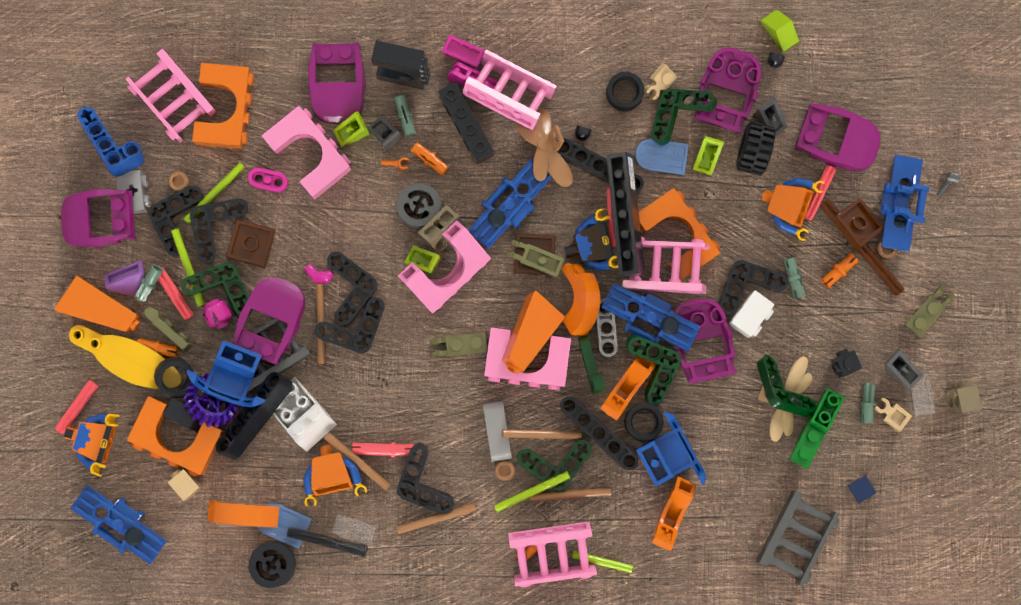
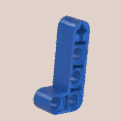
[77,107,145,177]

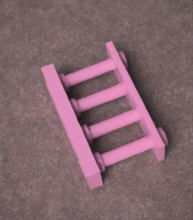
[126,49,217,143]
[462,50,556,130]
[623,237,710,294]
[508,522,597,587]

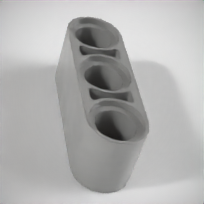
[595,299,618,358]
[483,401,512,462]

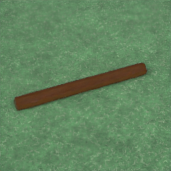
[820,199,904,296]

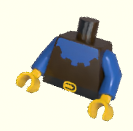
[564,208,618,271]

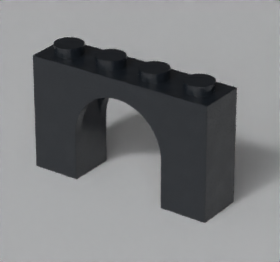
[371,40,431,90]

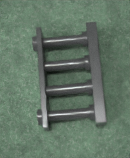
[215,317,312,395]
[756,490,840,587]

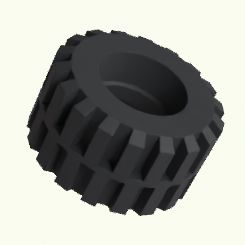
[736,121,776,176]

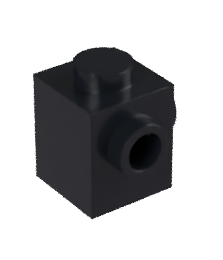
[831,349,863,378]

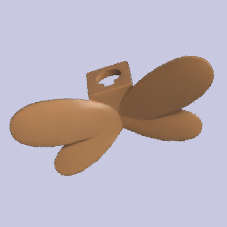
[516,108,573,187]

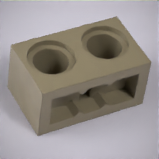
[418,205,466,254]
[945,382,982,414]

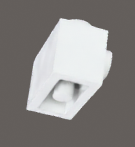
[729,290,775,338]

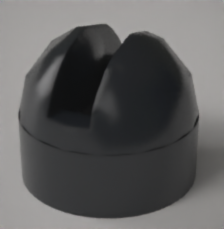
[768,52,785,68]
[575,125,592,141]

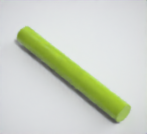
[572,551,633,573]

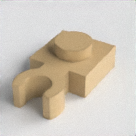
[644,63,677,100]
[874,398,912,432]

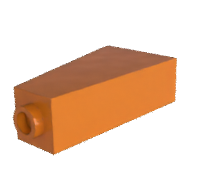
[54,276,141,333]
[502,290,565,374]

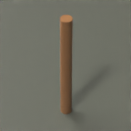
[316,284,325,364]
[502,429,582,440]
[324,432,391,491]
[530,488,611,502]
[397,503,477,534]

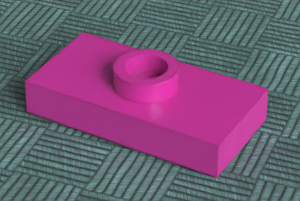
[441,34,485,69]

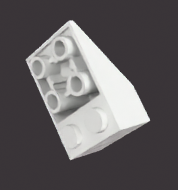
[273,377,337,451]

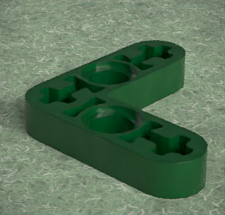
[651,89,717,146]
[180,262,252,318]
[625,335,681,405]
[578,336,605,395]
[757,355,816,417]
[517,440,592,491]

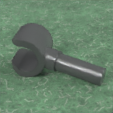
[937,172,961,197]

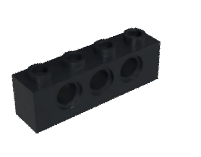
[438,82,494,165]

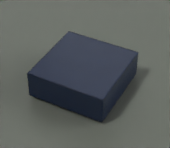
[847,475,876,503]

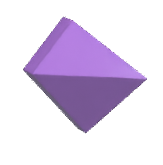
[104,260,145,296]

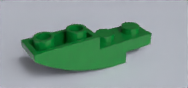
[789,387,845,469]

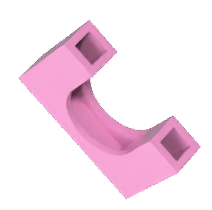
[262,106,351,200]
[398,220,491,314]
[484,328,571,391]

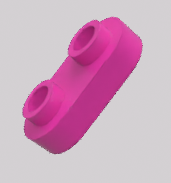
[248,168,288,193]

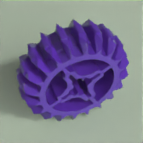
[183,373,238,428]

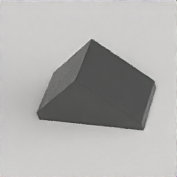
[753,97,787,135]
[367,116,402,152]
[884,349,924,390]

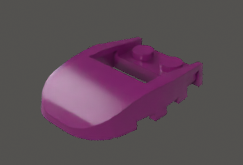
[308,42,366,124]
[694,48,761,134]
[795,103,880,172]
[61,189,135,248]
[233,277,306,365]
[674,299,737,385]

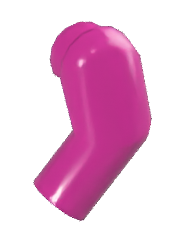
[303,264,334,284]

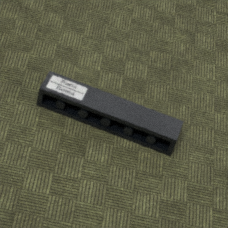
[606,152,645,277]

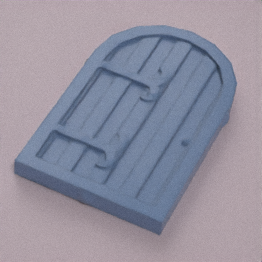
[635,139,689,176]
[258,503,312,549]

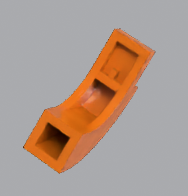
[561,263,600,336]
[600,356,656,420]
[652,477,696,551]
[207,500,279,527]

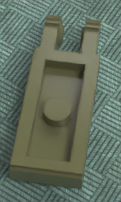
[506,240,565,278]
[904,284,955,338]
[144,306,192,351]
[430,332,488,357]

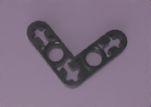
[148,185,204,258]
[190,199,248,263]
[327,252,378,326]
[719,260,788,316]
[314,297,385,353]
[397,443,454,514]

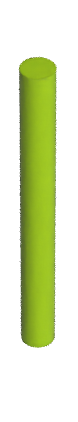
[183,162,245,224]
[171,228,205,307]
[494,471,570,513]

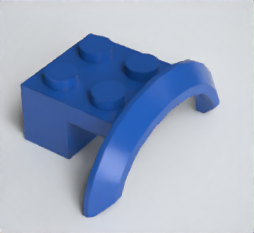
[187,340,265,407]
[636,412,706,487]

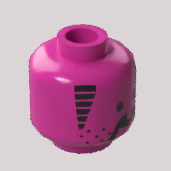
[202,298,232,330]

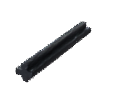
[287,526,368,558]

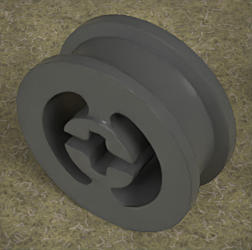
[396,183,441,229]

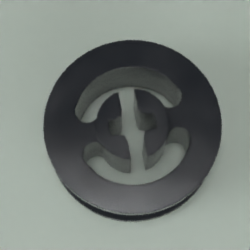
[249,542,296,588]

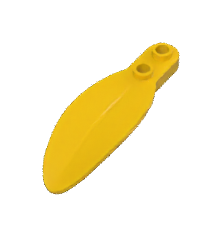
[69,325,182,389]

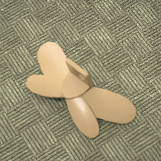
[758,356,812,442]

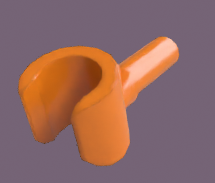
[381,158,409,171]

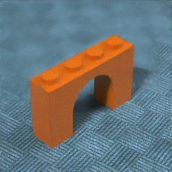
[192,63,254,149]
[639,188,720,281]
[127,396,225,477]

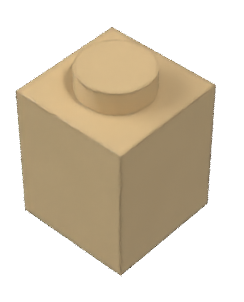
[168,468,203,501]

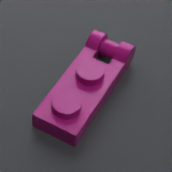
[447,62,504,93]

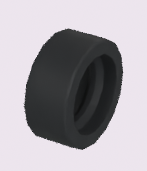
[606,72,644,111]
[154,357,194,398]
[624,403,664,441]

